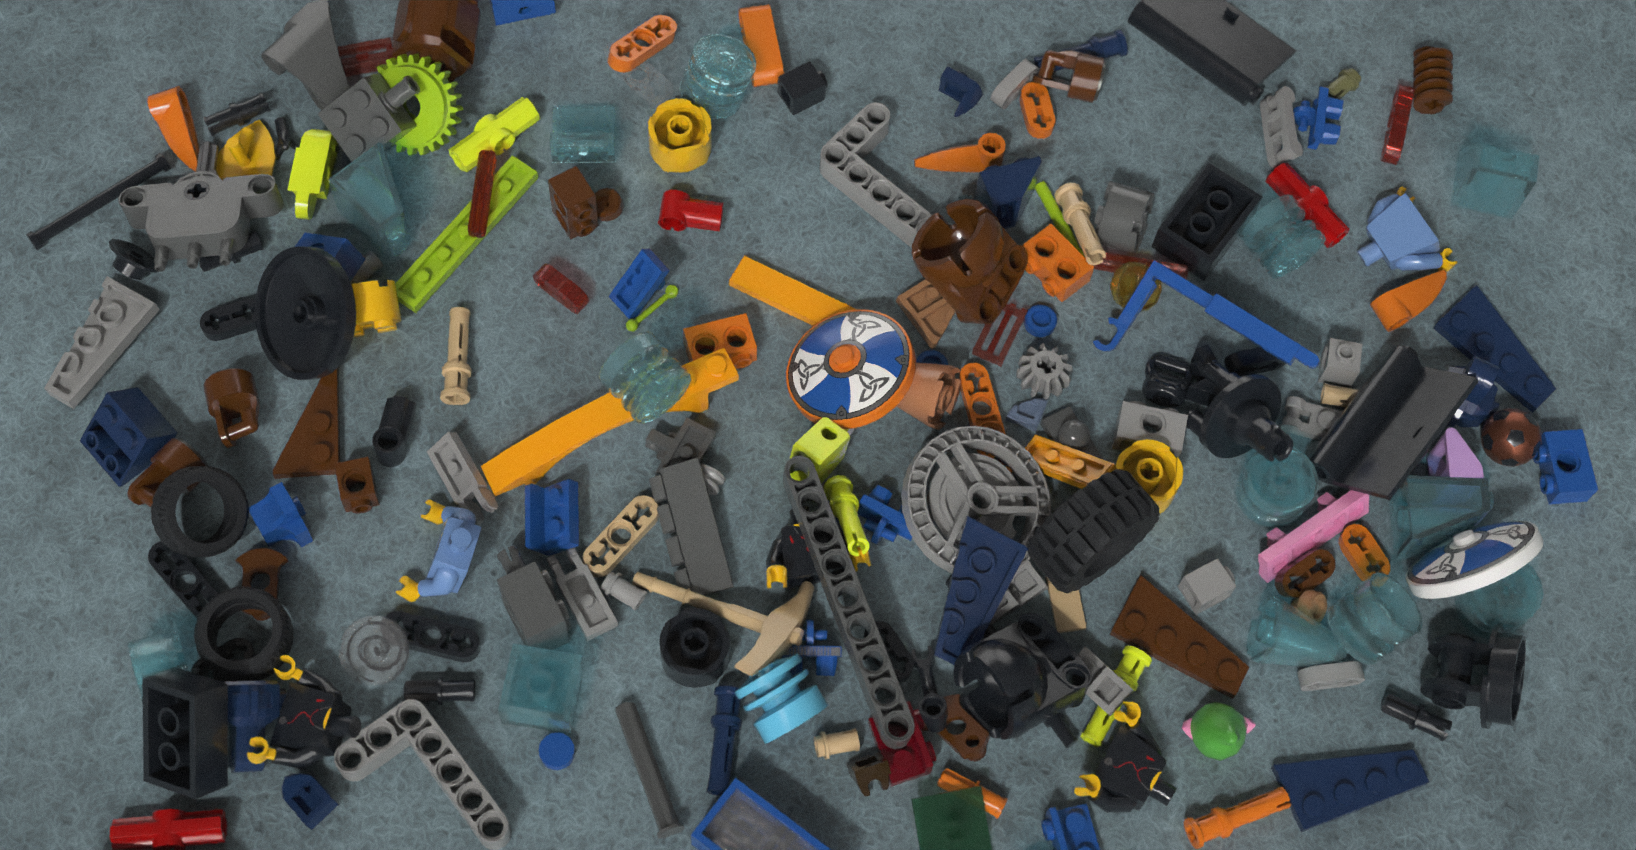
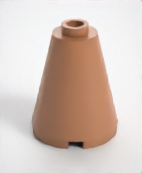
[896,362,961,430]

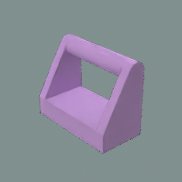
[1426,428,1484,502]

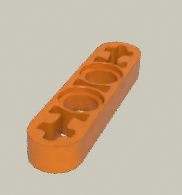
[958,363,1012,474]

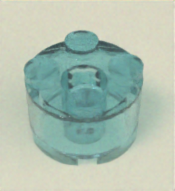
[127,631,188,704]

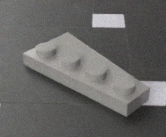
[44,276,160,409]

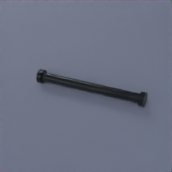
[26,153,171,250]

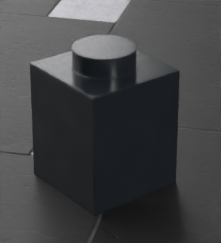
[777,61,827,115]

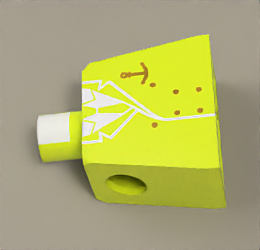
[790,417,854,484]

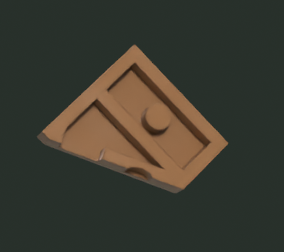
[896,279,956,349]

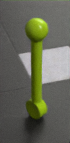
[626,285,678,331]

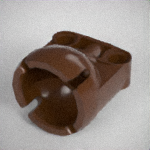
[912,199,1028,324]

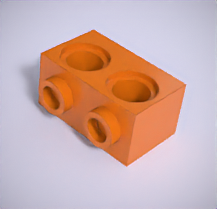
[1023,224,1094,302]
[683,313,757,369]

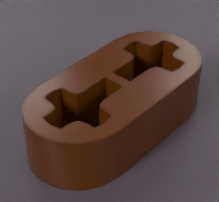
[1275,549,1335,598]

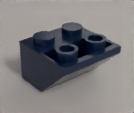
[974,156,1042,229]
[80,387,178,487]

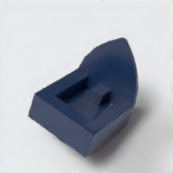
[939,66,983,117]
[282,773,339,830]

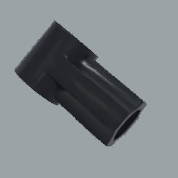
[372,395,416,467]

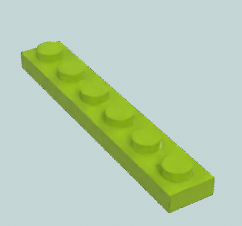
[395,155,538,313]

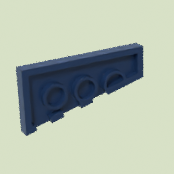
[1433,285,1556,413]
[933,516,1028,665]
[1271,750,1429,832]

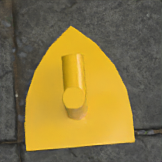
[216,120,276,180]

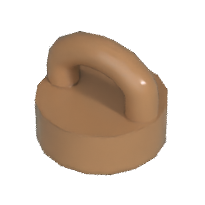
[1289,590,1327,625]

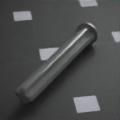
[615,702,685,839]

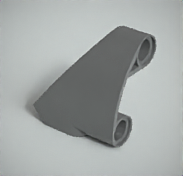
[261,0,351,110]

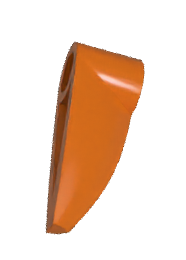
[147,86,199,172]
[914,133,1006,172]
[1370,269,1447,332]

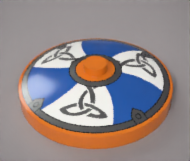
[786,309,916,429]

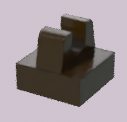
[846,752,891,796]

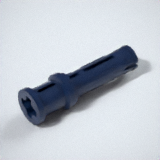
[1033,29,1128,73]
[706,686,745,796]

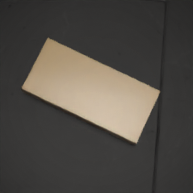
[1045,576,1087,633]

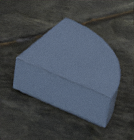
[1006,398,1048,432]

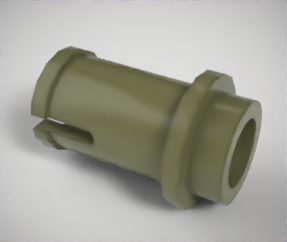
[1326,68,1361,99]

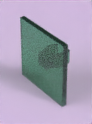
[911,786,992,850]

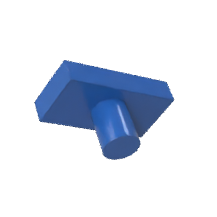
[609,248,670,319]

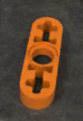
[607,15,677,73]

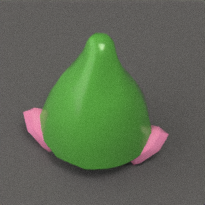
[1182,702,1256,761]

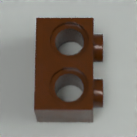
[548,166,598,240]

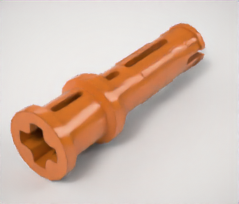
[1184,786,1291,849]

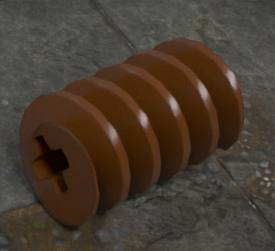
[1413,46,1453,115]

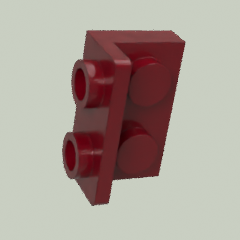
[868,701,936,787]

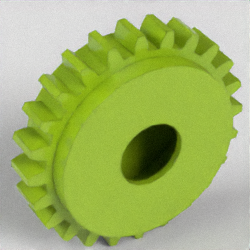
[373,53,463,156]

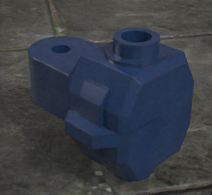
[1447,356,1500,427]
[224,681,286,773]

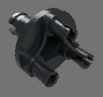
[1186,360,1294,462]

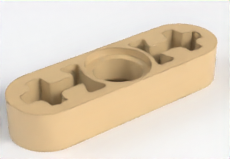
[583,495,659,577]

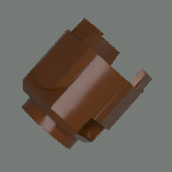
[392,0,481,82]

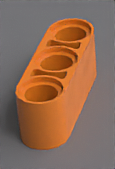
[738,4,784,87]

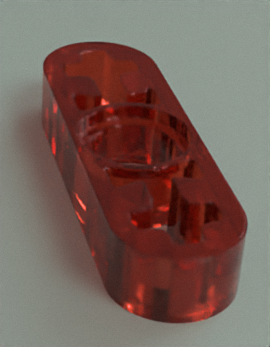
[1380,84,1415,165]

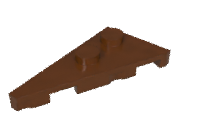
[273,368,340,479]

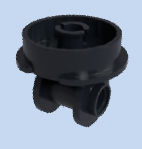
[1420,625,1526,729]

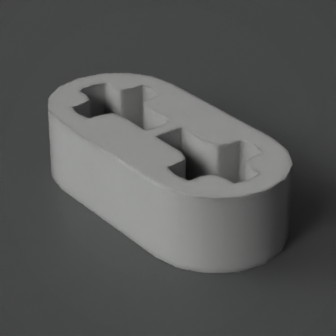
[990,59,1039,110]
[1297,661,1365,691]

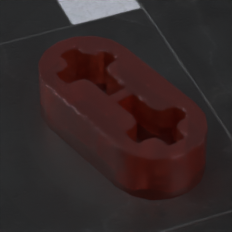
[533,263,590,314]

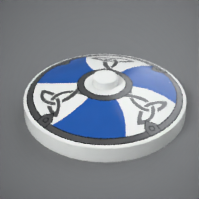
[1405,521,1543,599]

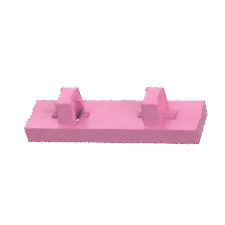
[1258,490,1369,583]

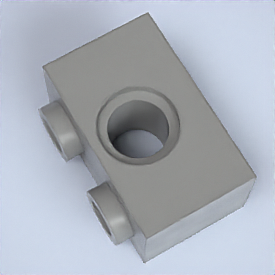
[1112,401,1188,458]

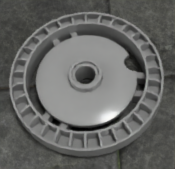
[901,426,1051,574]

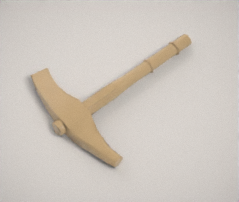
[633,572,814,676]

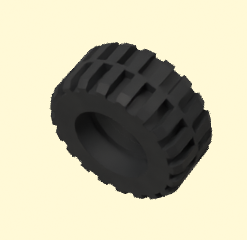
[1027,469,1160,593]

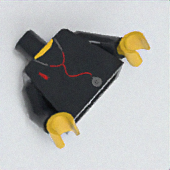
[766,506,871,590]
[247,655,361,769]
[1074,701,1177,813]

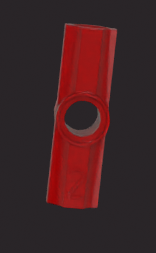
[1265,163,1350,248]
[110,809,227,850]

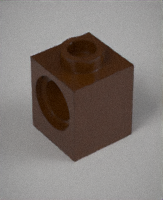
[334,457,379,514]

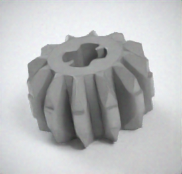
[1016,343,1073,400]

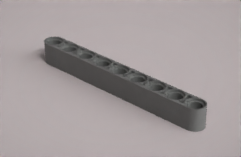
[783,456,915,749]

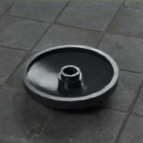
[255,246,356,380]

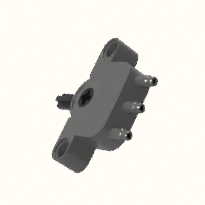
[118,141,284,272]

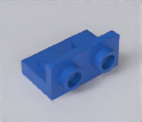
[525,479,579,556]
[1041,803,1100,850]

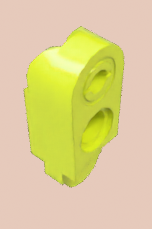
[287,129,338,220]

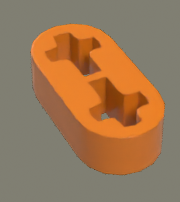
[1020,82,1055,139]
[1339,524,1390,585]

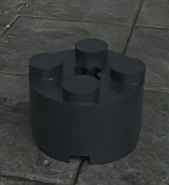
[660,608,730,688]

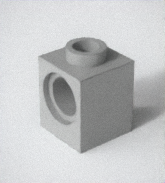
[1318,338,1363,388]
[1178,558,1236,615]

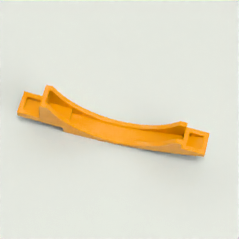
[481,348,739,496]

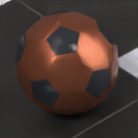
[1481,408,1542,467]

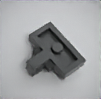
[645,418,716,476]

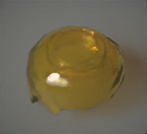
[1110,261,1162,312]

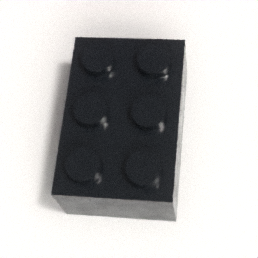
[1152,163,1263,281]
[142,667,228,799]

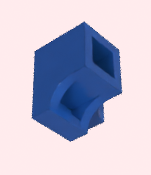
[248,482,313,547]

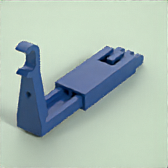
[1093,260,1319,369]

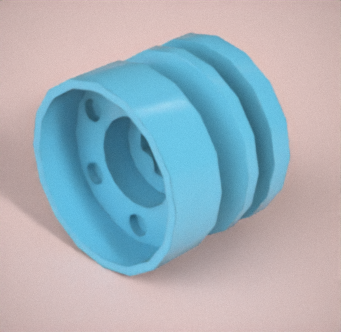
[734,653,828,744]

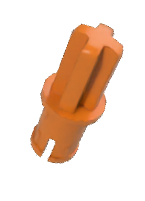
[937,768,1008,819]

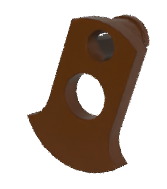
[235,548,289,621]
[922,694,990,762]

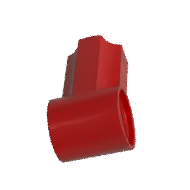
[658,190,724,232]

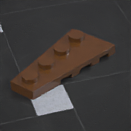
[1110,575,1249,699]

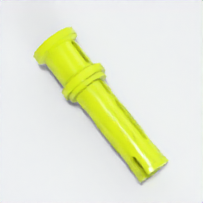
[823,475,870,556]
[1080,645,1152,747]

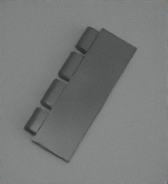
[649,457,734,596]

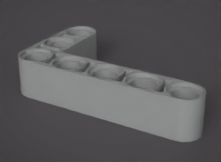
[819,102,932,248]
[334,699,511,850]

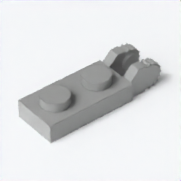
[427,431,499,526]
[547,548,618,641]

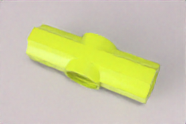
[449,97,540,173]

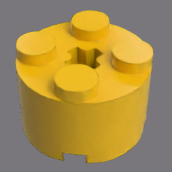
[648,99,712,173]
[351,280,402,337]
[1115,439,1183,514]

